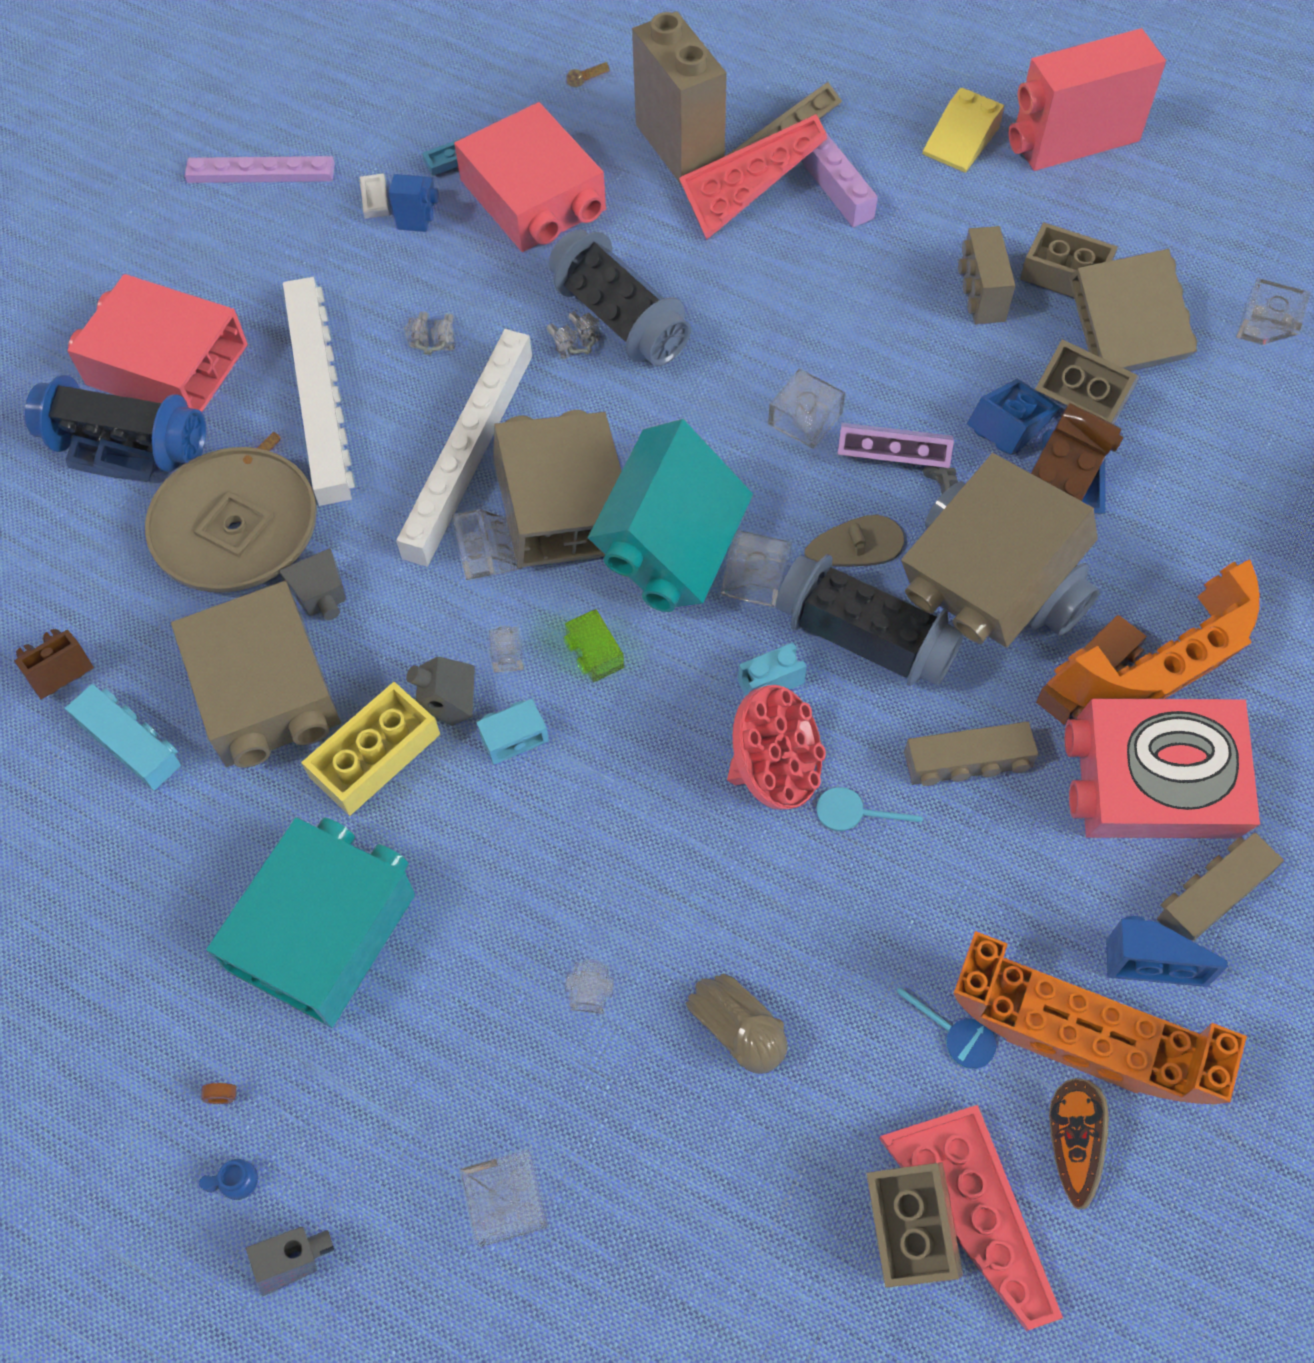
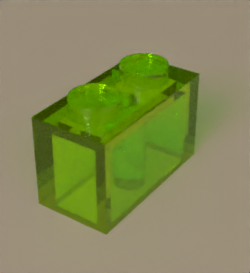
[563,609,625,683]

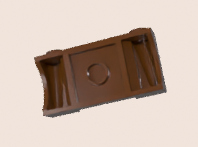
[1031,403,1124,501]

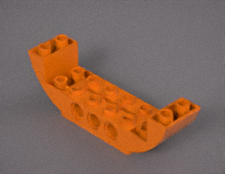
[1047,559,1260,707]
[953,931,1247,1104]

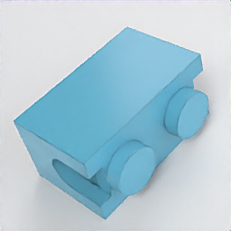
[738,643,807,695]
[476,699,549,765]

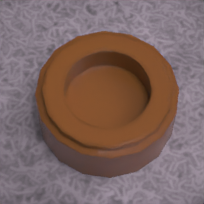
[201,1083,237,1104]

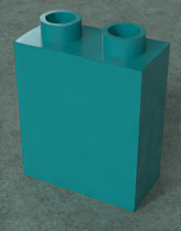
[588,419,753,612]
[206,817,416,1028]

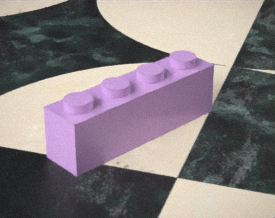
[803,133,878,227]
[837,423,954,468]

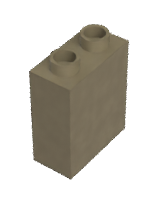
[632,11,727,186]
[493,410,621,568]
[901,452,1098,648]
[171,580,341,768]

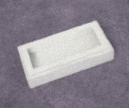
[360,174,390,219]

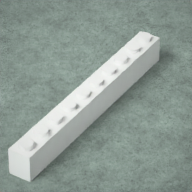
[283,277,355,506]
[396,329,532,567]

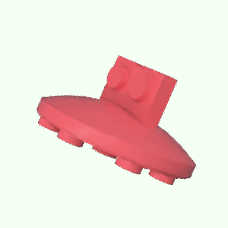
[727,685,826,810]

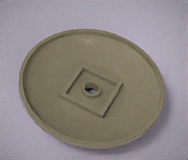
[145,447,317,592]

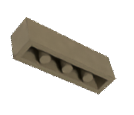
[904,721,1039,786]
[1157,832,1285,941]

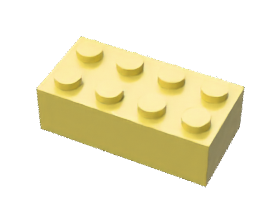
[301,682,441,816]

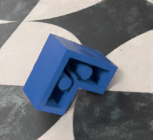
[389,174,439,232]

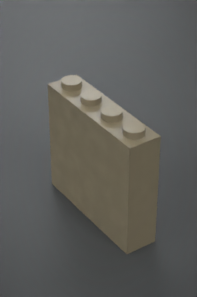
[1069,249,1197,371]

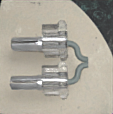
[404,311,455,355]
[547,311,600,359]

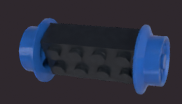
[25,375,206,472]

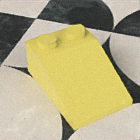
[922,87,1005,173]

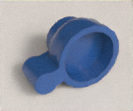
[199,1159,258,1200]

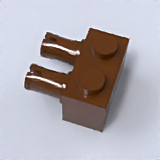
[14,629,94,700]

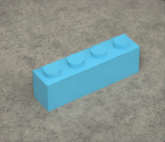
[64,684,181,791]

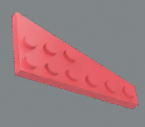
[679,114,827,240]
[879,1105,1063,1331]

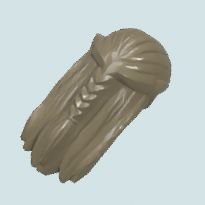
[685,973,788,1074]

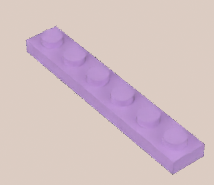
[185,156,335,183]

